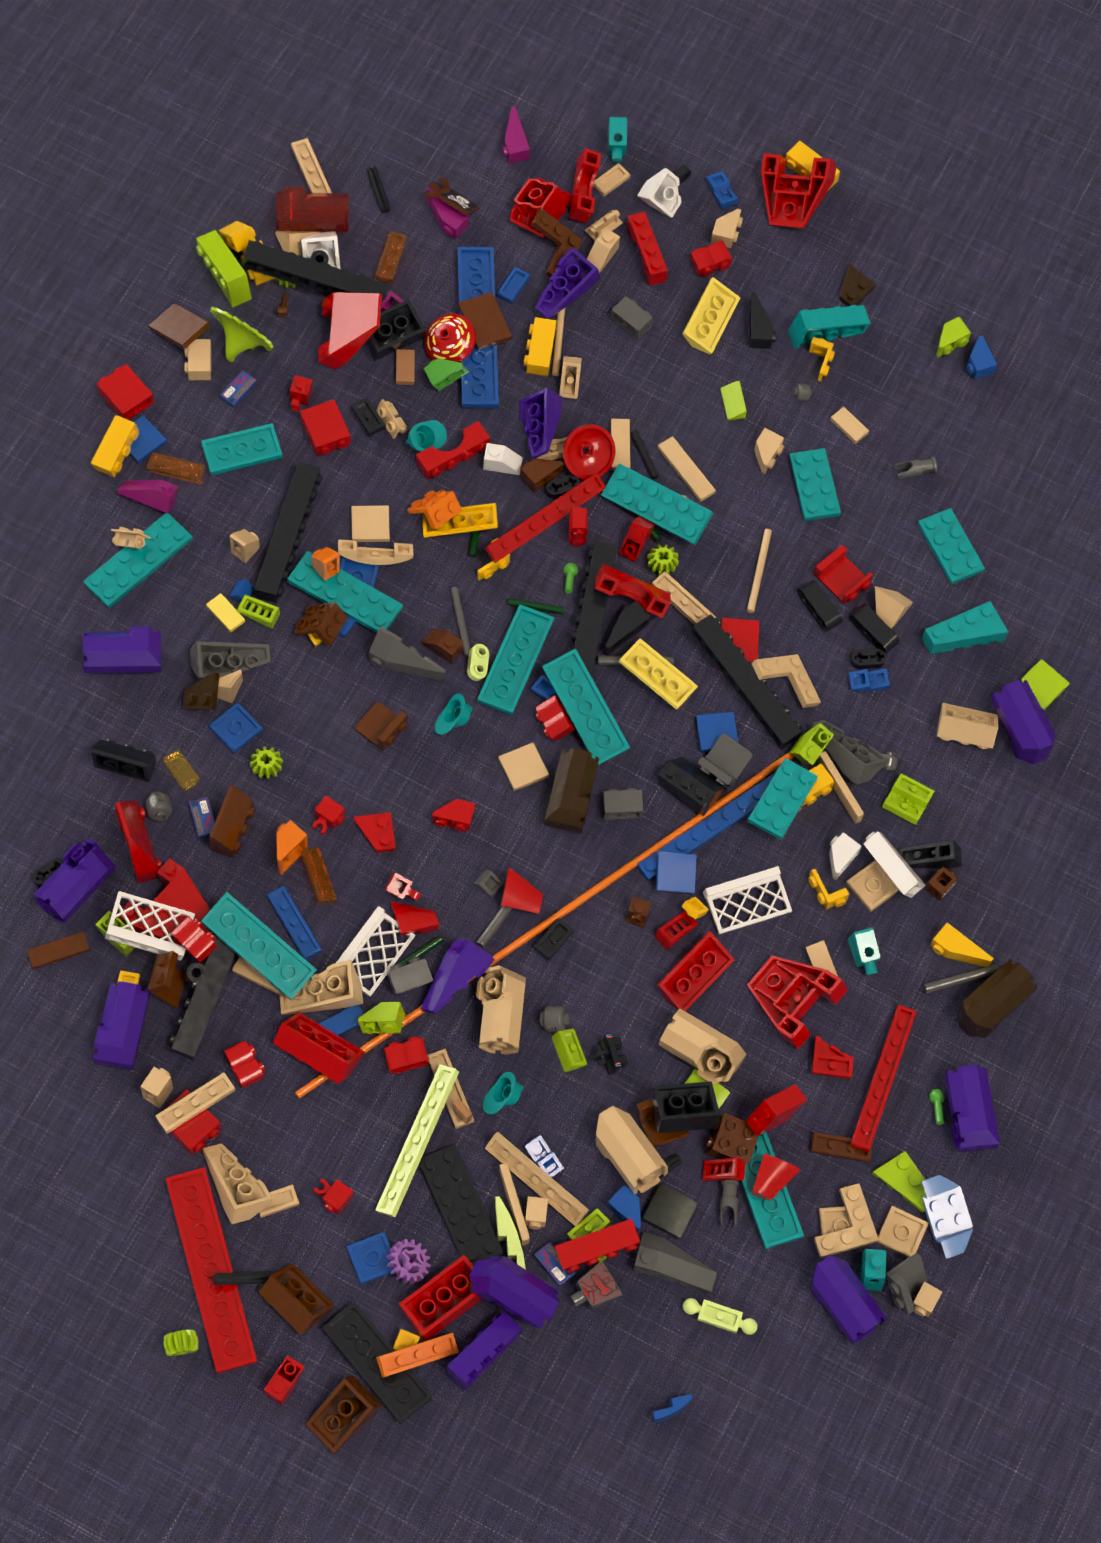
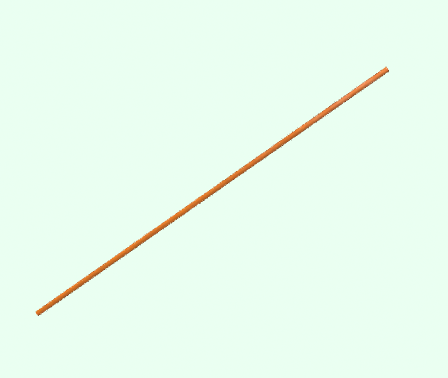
[295,752,794,1099]

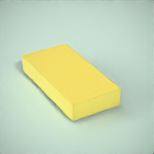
[206,593,245,633]

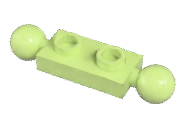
[683,1298,758,1335]

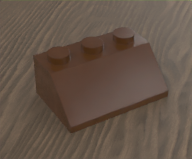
[209,785,256,858]
[259,1263,335,1335]

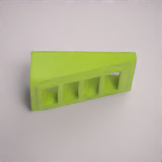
[237,595,280,629]

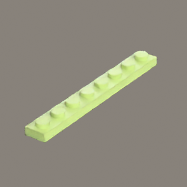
[376,1065,459,1218]

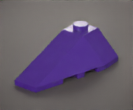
[535,247,600,319]
[520,388,562,459]
[421,939,495,1014]

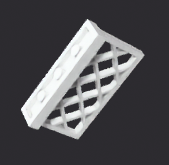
[703,866,792,935]
[105,891,195,961]
[336,906,416,998]

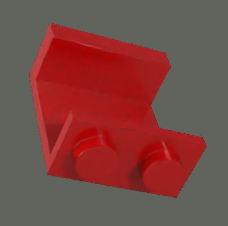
[813,545,873,605]

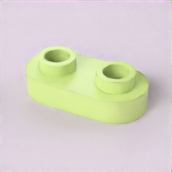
[467,644,489,681]

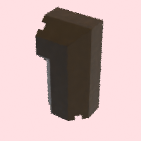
[544,748,599,834]
[959,959,1038,1038]

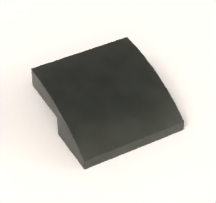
[641,1184,698,1239]

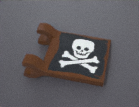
[424,178,479,216]

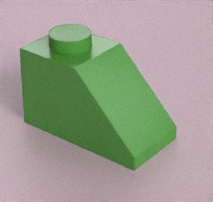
[424,358,470,391]

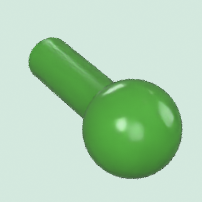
[563,563,578,594]
[929,1089,945,1125]

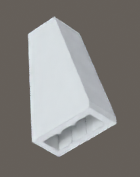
[864,832,926,898]

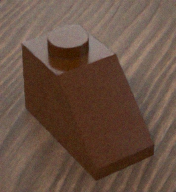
[520,459,563,492]
[421,629,463,665]

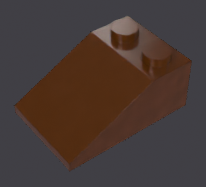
[306,1376,382,1453]

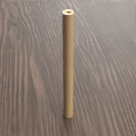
[552,308,565,376]
[747,529,772,613]

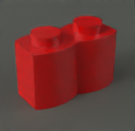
[690,241,732,276]
[568,508,588,546]
[536,695,575,741]
[171,916,217,963]
[384,1036,430,1074]
[224,1040,265,1089]

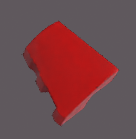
[501,868,543,913]
[391,902,439,935]
[751,1153,800,1201]

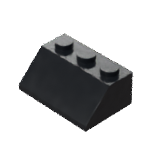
[366,300,426,360]
[91,739,156,782]
[658,757,727,816]
[653,1081,720,1133]

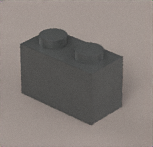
[610,296,653,340]
[602,788,643,820]
[386,957,433,996]

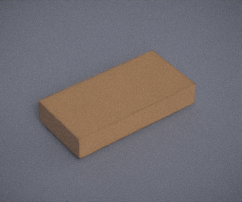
[396,349,415,385]

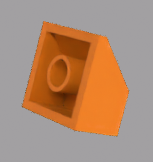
[277,820,308,875]

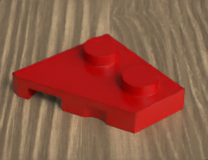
[354,812,396,853]
[812,1036,853,1079]

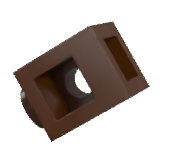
[925,867,957,901]
[626,897,651,928]

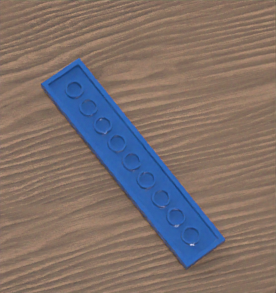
[458,247,499,408]

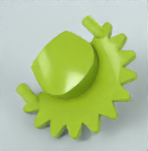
[210,307,274,362]

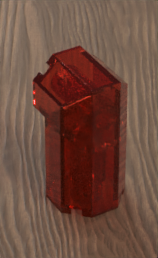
[276,187,349,232]

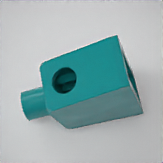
[607,117,627,162]
[847,927,880,976]
[861,1249,886,1291]

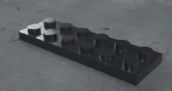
[419,1144,504,1266]
[322,1302,433,1425]

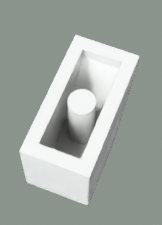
[483,443,523,475]
[829,832,861,880]

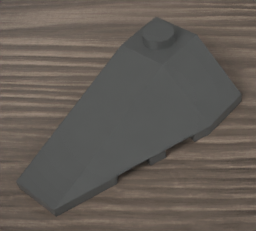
[369,627,446,681]
[190,641,271,679]
[811,720,889,785]
[633,1232,717,1293]

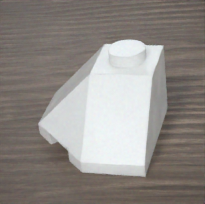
[637,168,681,218]
[301,231,340,269]

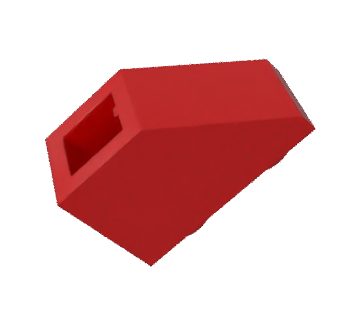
[619,516,655,561]
[432,799,475,832]
[264,1355,305,1406]

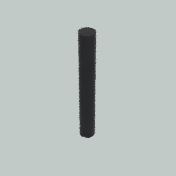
[631,430,659,480]

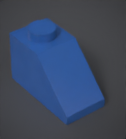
[967,335,997,380]
[607,1185,641,1233]

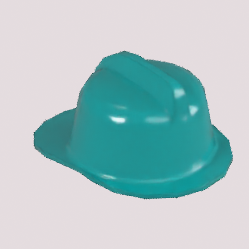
[406,420,447,452]
[435,694,473,735]
[483,1072,523,1114]

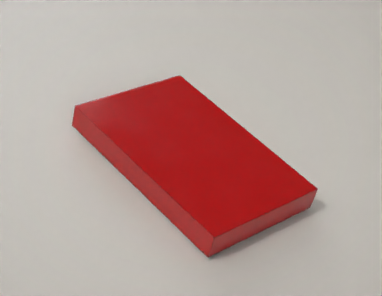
[719,618,759,672]

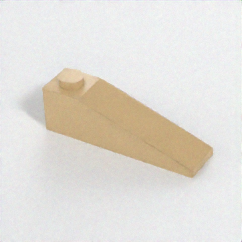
[280,960,363,1015]
[203,1143,272,1224]

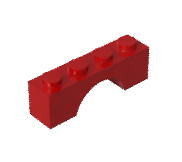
[569,148,601,224]
[627,212,668,286]
[416,421,490,480]
[595,564,671,618]

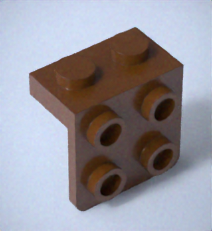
[294,602,348,646]
[355,702,408,751]
[148,951,185,1008]
[637,1099,689,1147]
[705,1113,758,1164]

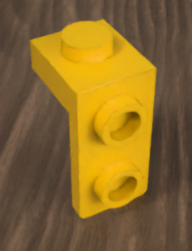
[809,337,835,381]
[477,538,510,581]
[808,869,849,909]

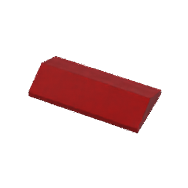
[657,931,735,1011]

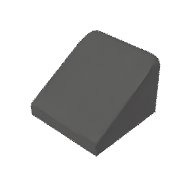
[473,870,504,898]

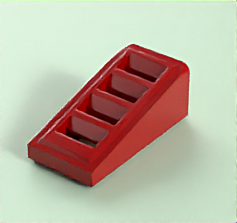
[655,910,698,950]
[702,1157,746,1181]

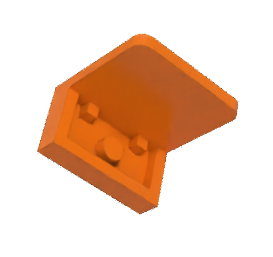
[407,490,462,529]

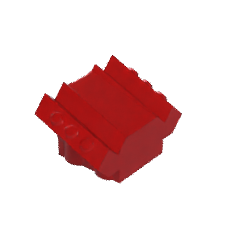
[510,178,572,238]

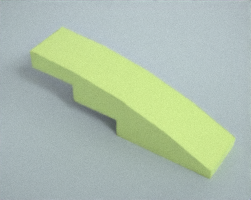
[495,1196,526,1270]

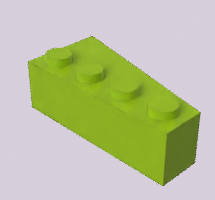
[196,230,252,308]

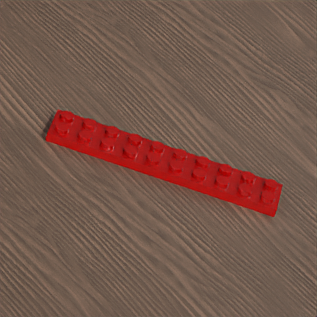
[165,1167,257,1374]

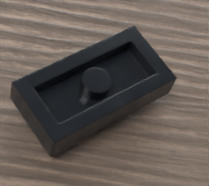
[351,397,385,437]
[534,918,574,960]

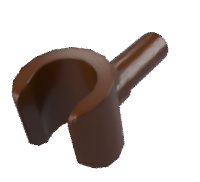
[277,294,288,317]

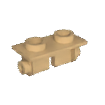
[585,210,623,241]
[376,399,407,439]
[111,527,151,549]

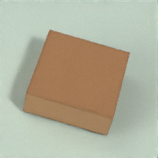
[453,1100,472,1124]

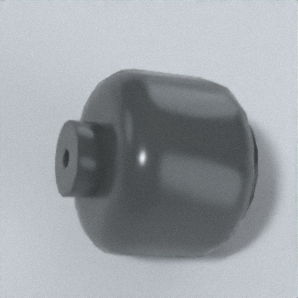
[792,383,812,401]
[882,752,898,771]

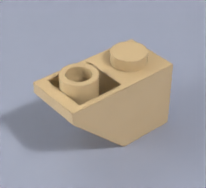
[711,209,743,248]
[754,428,785,474]

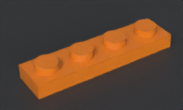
[376,1333,459,1377]

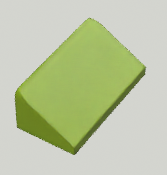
[720,381,747,420]
[552,1029,588,1072]

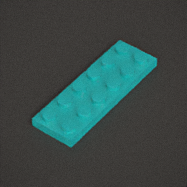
[601,463,714,545]
[83,513,193,609]
[287,551,403,633]
[477,604,555,715]
[542,648,630,766]
[200,892,317,1000]
[741,1133,804,1250]

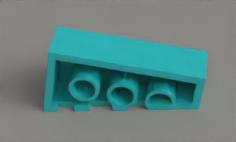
[788,305,870,349]
[922,601,1008,654]

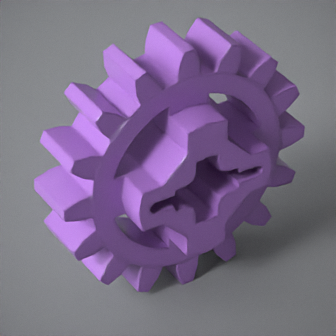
[387,1239,431,1284]

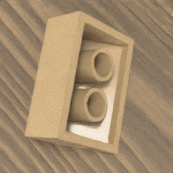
[937,703,998,749]

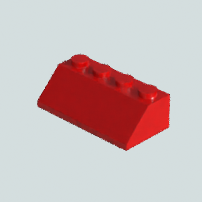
[273,1012,365,1083]
[399,1255,482,1341]

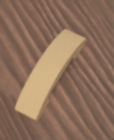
[338,540,413,565]

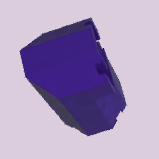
[83,626,162,673]
[991,680,1056,764]
[33,838,117,924]
[93,981,151,1070]
[945,1065,1000,1152]
[810,1255,887,1345]
[469,1256,559,1328]

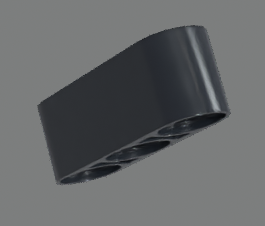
[797,580,843,632]
[849,604,900,653]

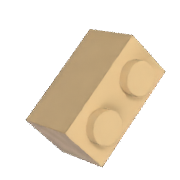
[185,339,211,380]
[140,1067,173,1108]

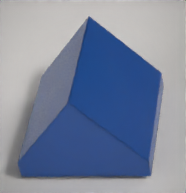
[230,579,255,602]

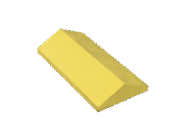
[682,277,740,354]
[618,639,698,710]

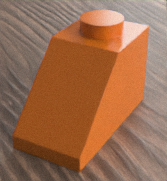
[311,547,340,581]

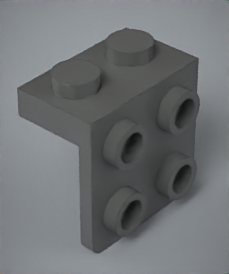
[698,734,753,786]
[886,1253,928,1314]

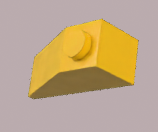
[930,923,994,967]

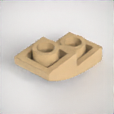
[806,940,838,977]

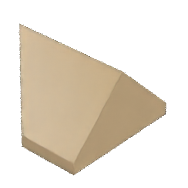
[275,230,320,257]
[875,586,913,629]
[217,670,243,703]

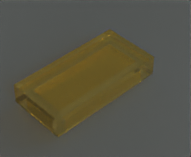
[163,750,200,791]

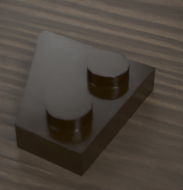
[839,264,876,307]
[182,672,220,710]

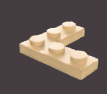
[752,654,821,708]
[814,1183,879,1258]

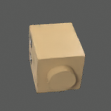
[525,1196,548,1229]
[913,1282,942,1317]

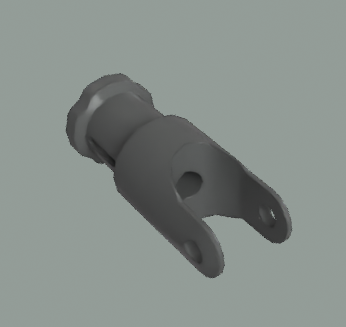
[894,457,937,479]
[720,1180,739,1227]

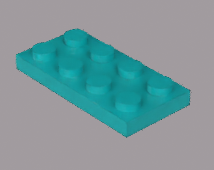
[201,423,283,476]
[789,448,841,521]
[917,508,985,585]
[748,758,818,840]

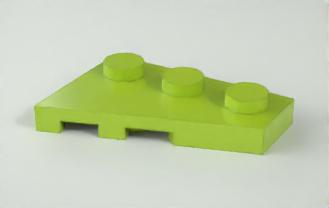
[872,1151,926,1213]

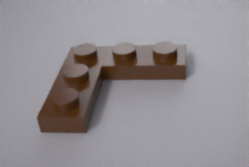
[531,208,582,278]

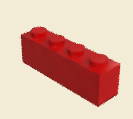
[555,1219,640,1273]

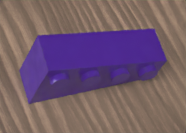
[447,1312,522,1392]

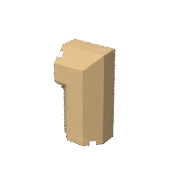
[476,965,526,1055]
[659,1009,746,1084]
[596,1106,668,1194]

